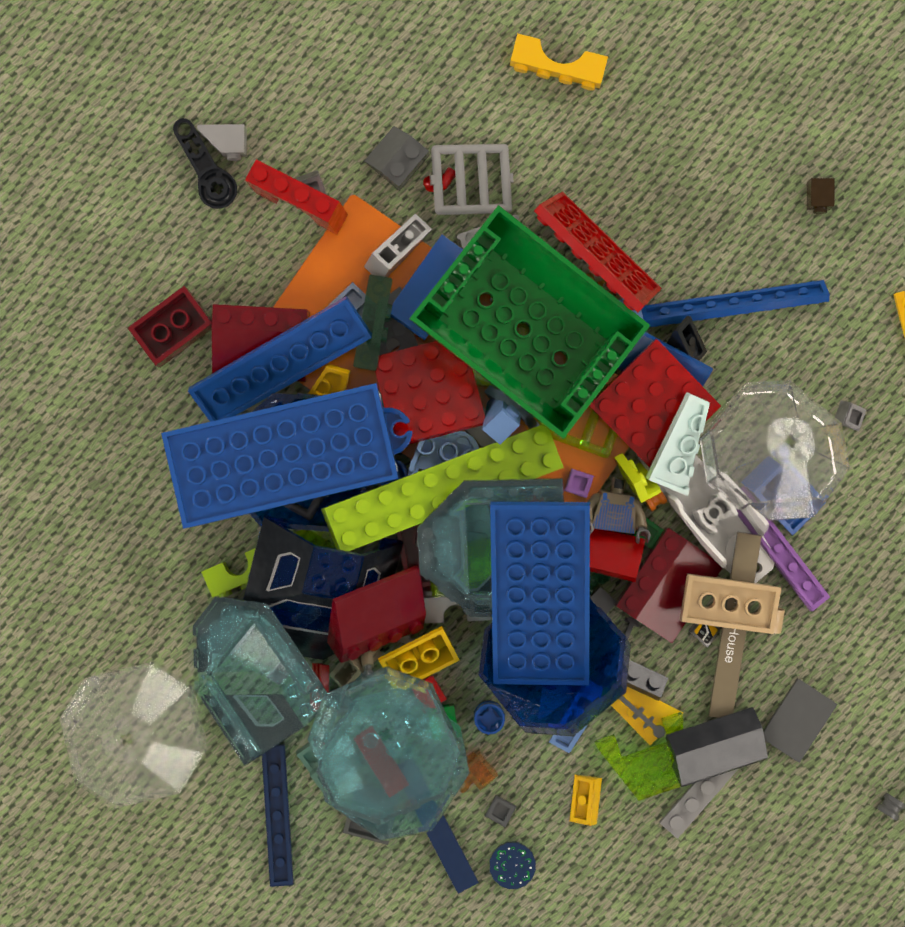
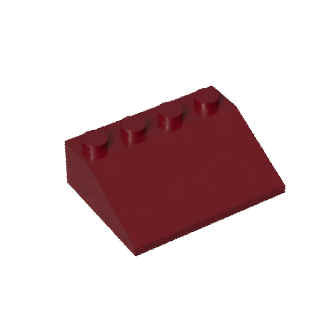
[211,304,310,382]
[615,527,722,643]
[327,565,426,663]

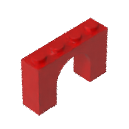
[245,159,348,235]

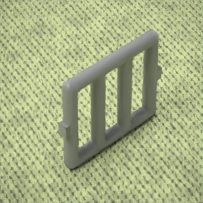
[430,144,514,215]

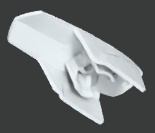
[636,454,775,583]

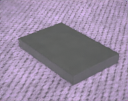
[763,678,838,763]

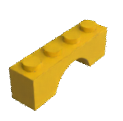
[510,33,608,91]

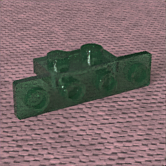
[353,275,393,371]

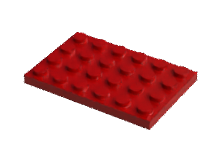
[534,191,662,312]

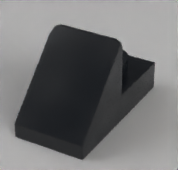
[667,316,707,361]

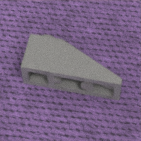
[364,214,432,282]

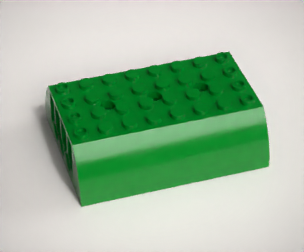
[409,205,650,439]

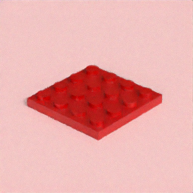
[589,338,721,468]
[372,341,485,444]

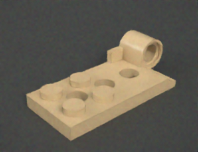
[680,574,785,634]

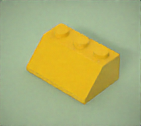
[378,626,460,692]

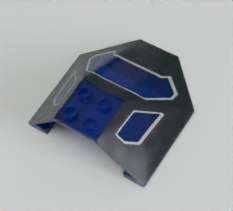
[243,516,403,660]

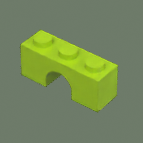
[201,548,279,598]

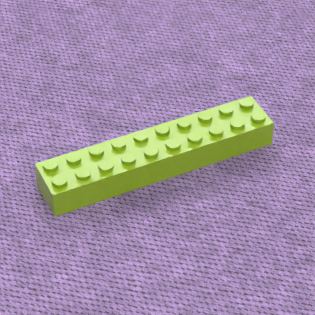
[321,424,564,554]

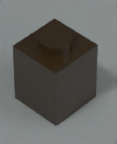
[807,178,835,214]

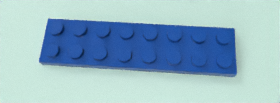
[188,296,372,422]

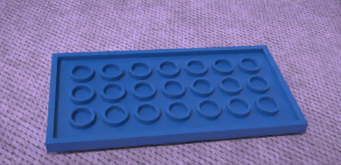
[490,502,590,685]

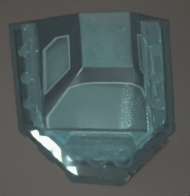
[417,478,565,617]
[193,596,330,766]

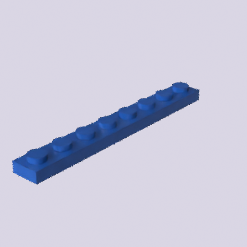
[641,280,830,327]

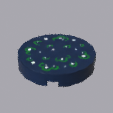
[489,841,536,889]

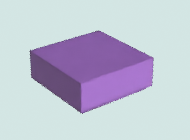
[564,469,594,498]

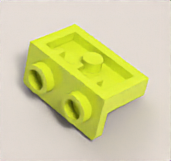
[614,453,661,503]

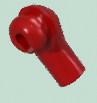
[423,167,456,192]

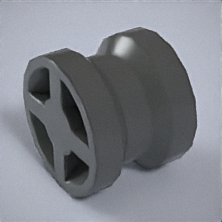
[877,792,905,821]

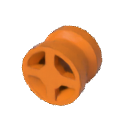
[645,490,668,512]

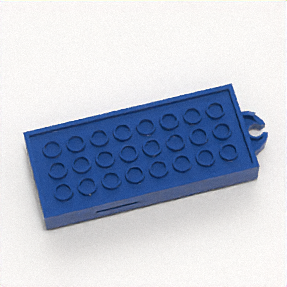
[161,383,413,529]

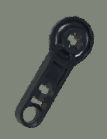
[173,118,237,209]

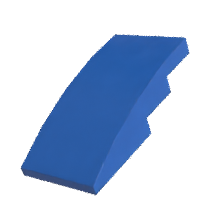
[387,235,463,340]

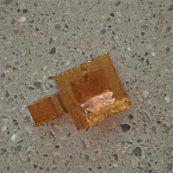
[452,751,498,793]

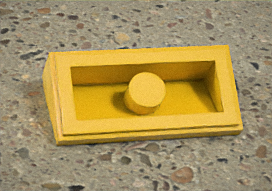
[569,775,602,826]

